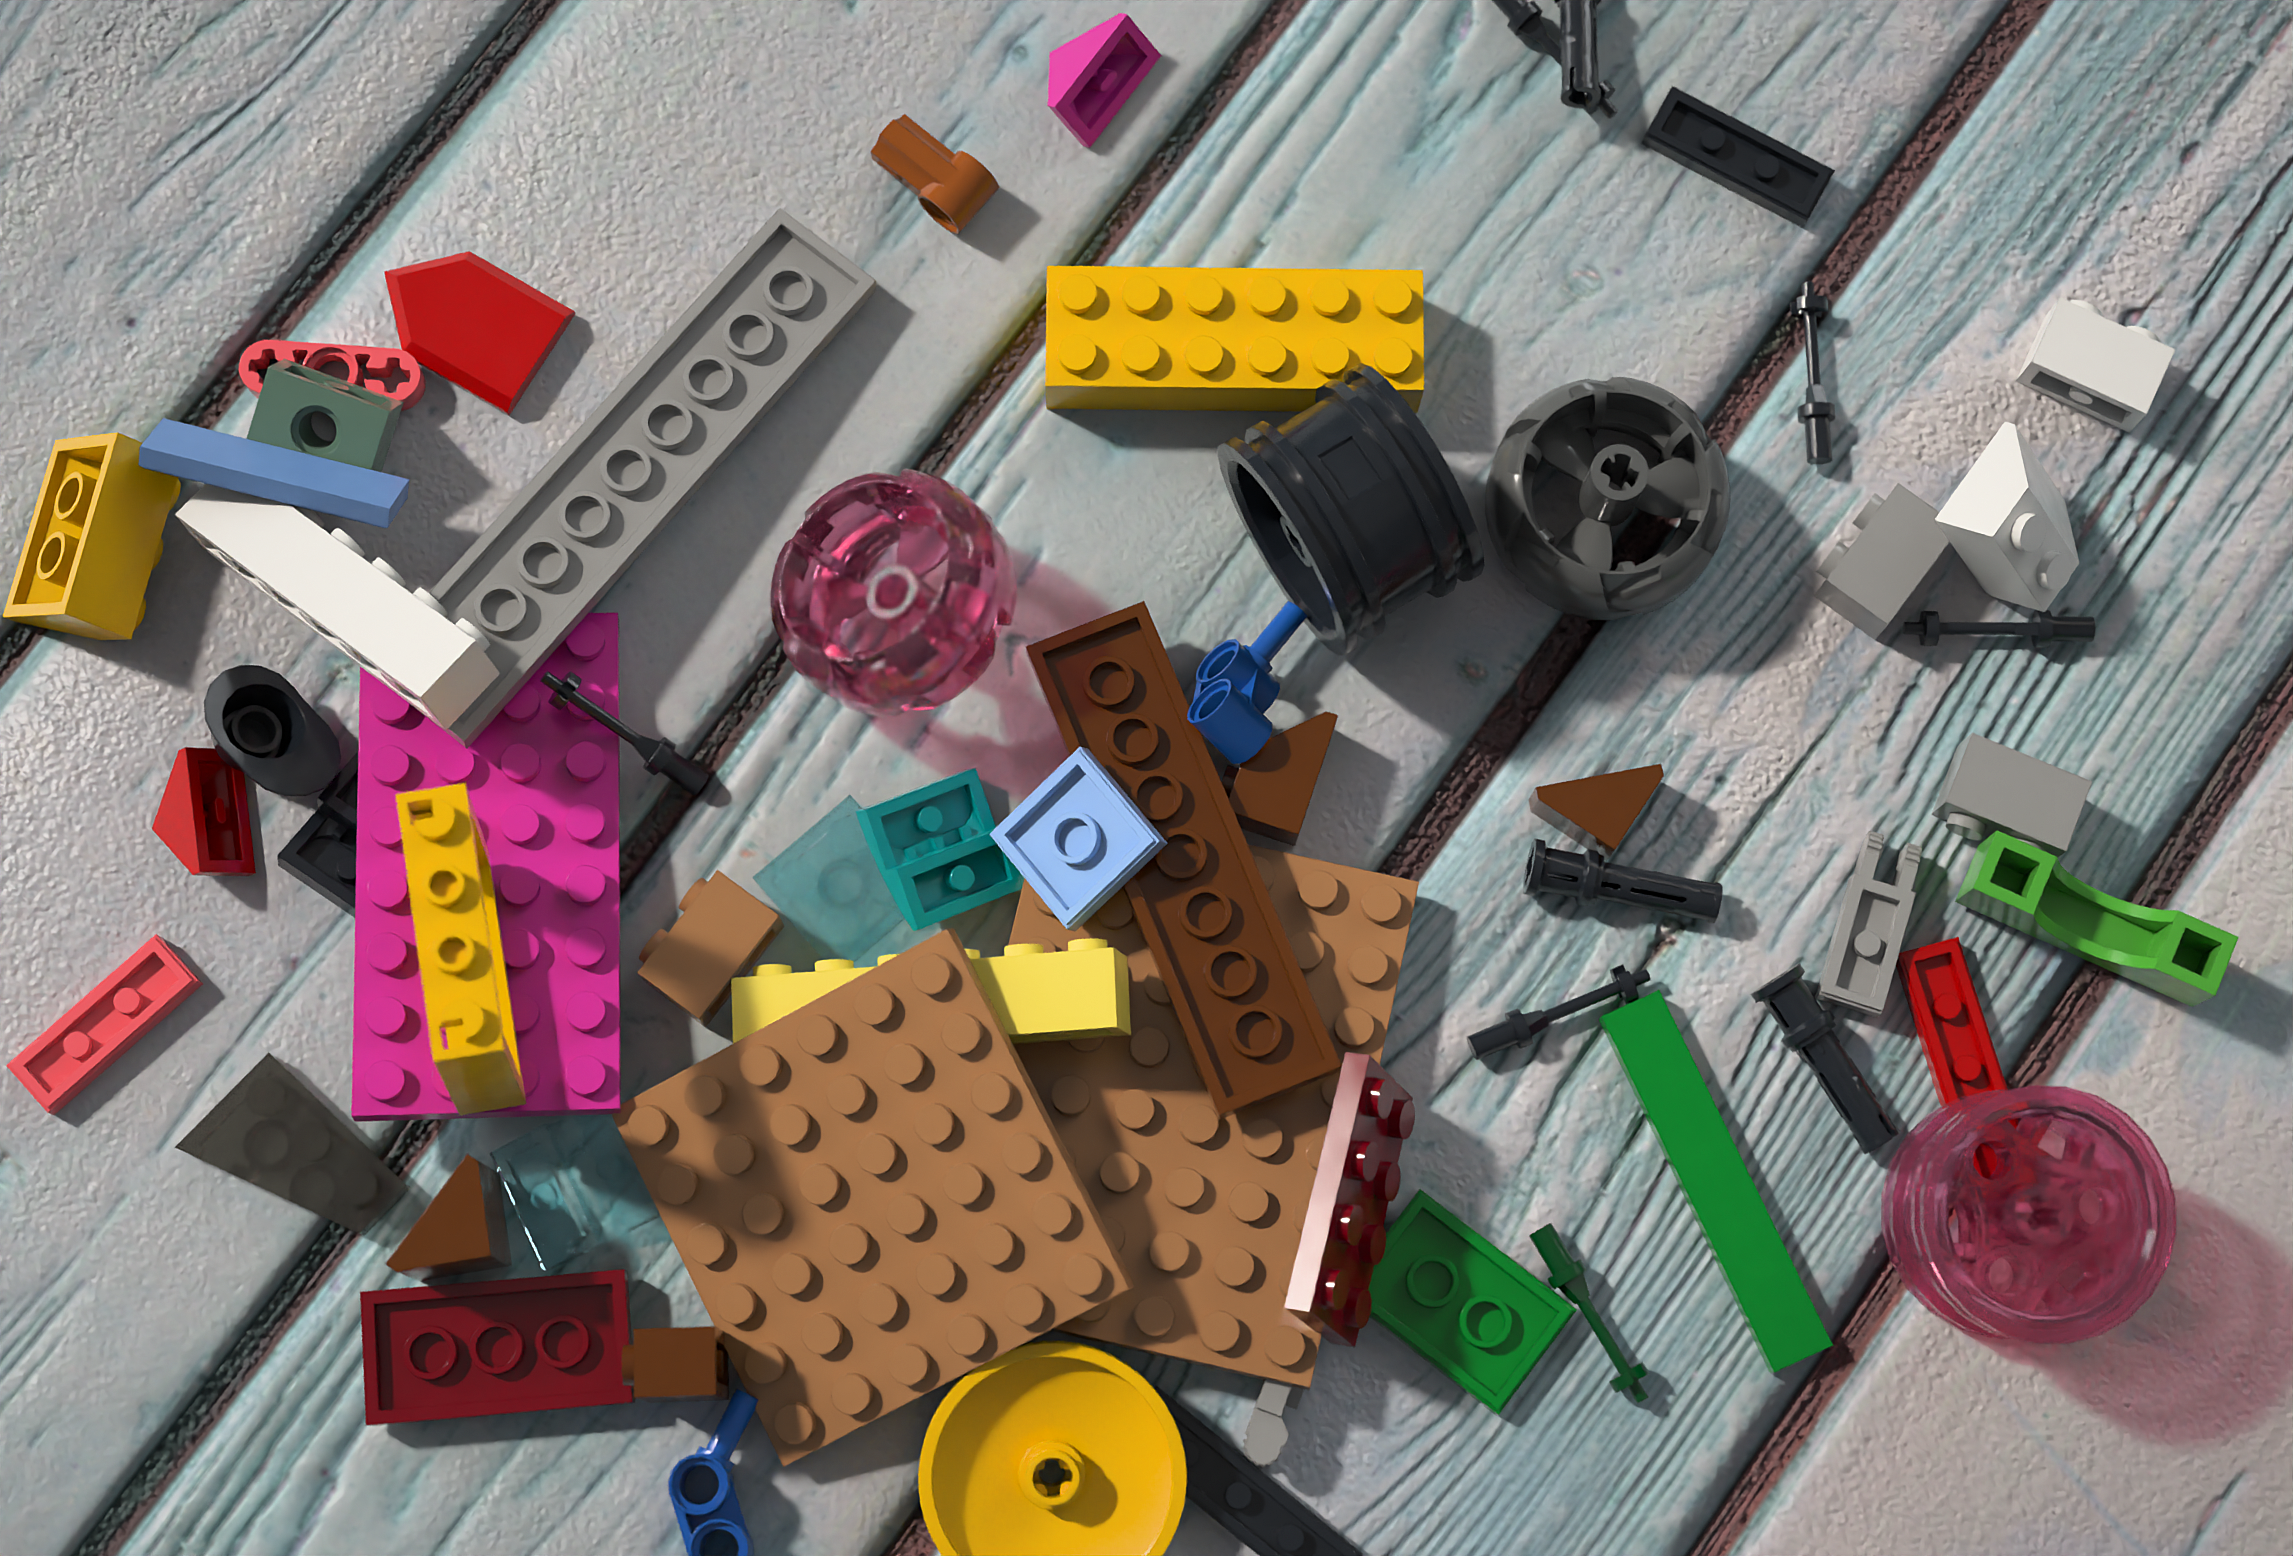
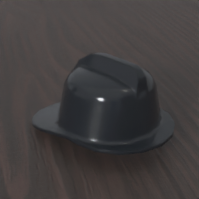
[204,665,342,796]

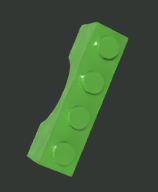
[1955,830,2239,1007]

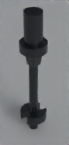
[1492,0,1618,119]
[1790,281,1836,465]
[1903,610,2096,648]
[540,671,709,795]
[1466,964,1651,1060]

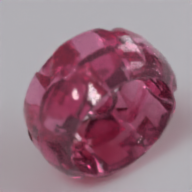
[770,469,1017,717]

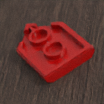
[384,251,575,416]

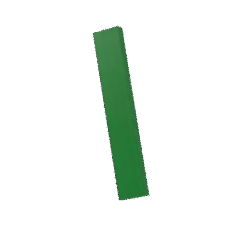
[1598,990,1833,1374]

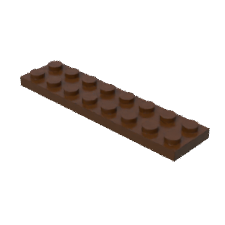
[1025,601,1342,1120]

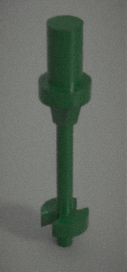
[1529,1223,1649,1404]

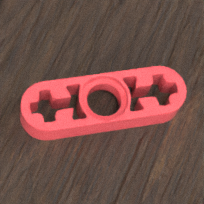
[239,340,426,411]

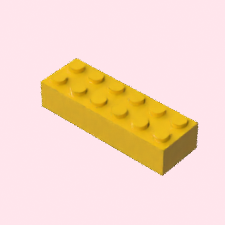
[1045,266,1424,413]

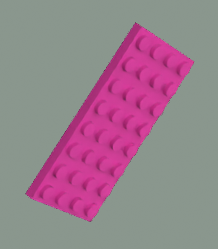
[351,612,621,1122]

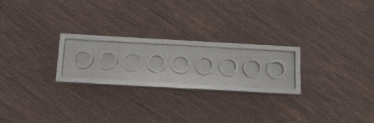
[409,208,876,749]

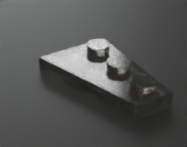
[175,1052,411,1235]

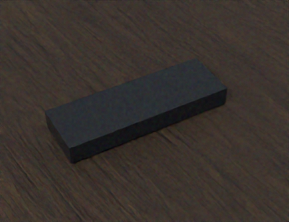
[1641,86,1835,228]

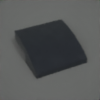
[277,752,358,918]

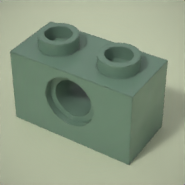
[246,359,404,472]

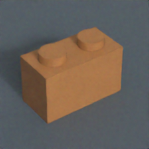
[637,870,784,1028]

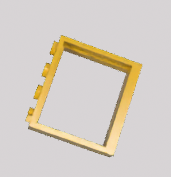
[396,783,526,1115]

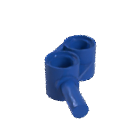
[1187,601,1307,764]
[668,1388,758,1556]

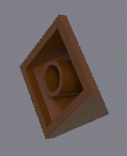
[385,1154,512,1281]

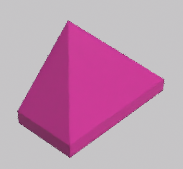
[1048,13,1162,148]

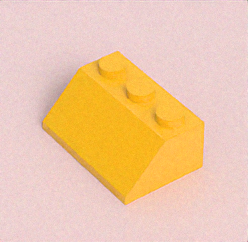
[3,432,181,640]

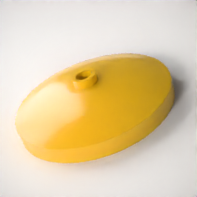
[918,1341,1187,1556]

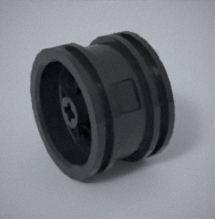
[1217,363,1485,656]

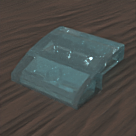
[489,1100,660,1271]

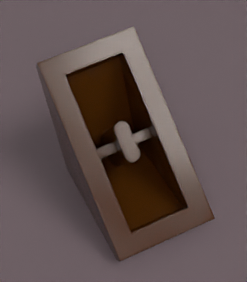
[1528,764,1664,861]

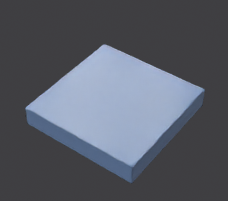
[989,746,1167,931]

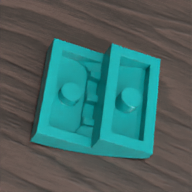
[855,768,1024,931]

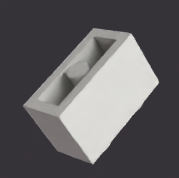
[2016,297,2175,433]

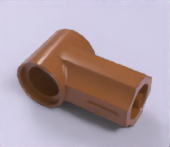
[870,114,999,234]

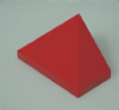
[152,747,256,876]

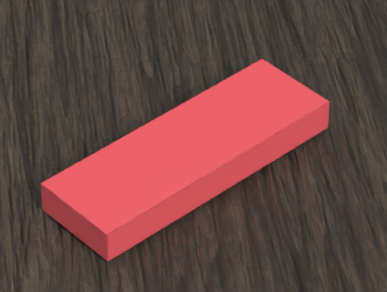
[6,934,203,1115]

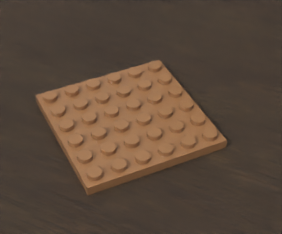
[611,928,1135,1467]

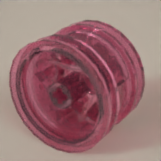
[1881,1086,2176,1344]

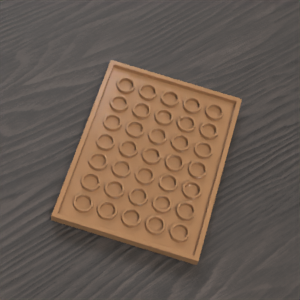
[1008,844,1419,1390]

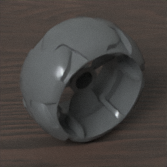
[1485,377,1731,620]

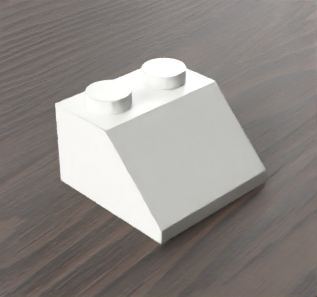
[1935,422,2079,612]

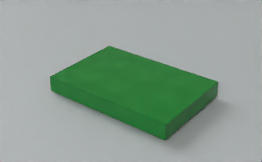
[1369,1189,1577,1416]

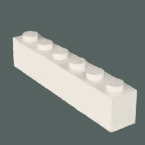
[175,484,500,730]

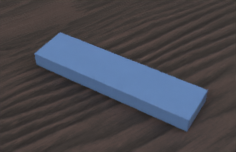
[139,418,410,528]

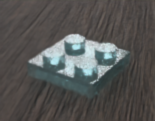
[752,795,905,962]

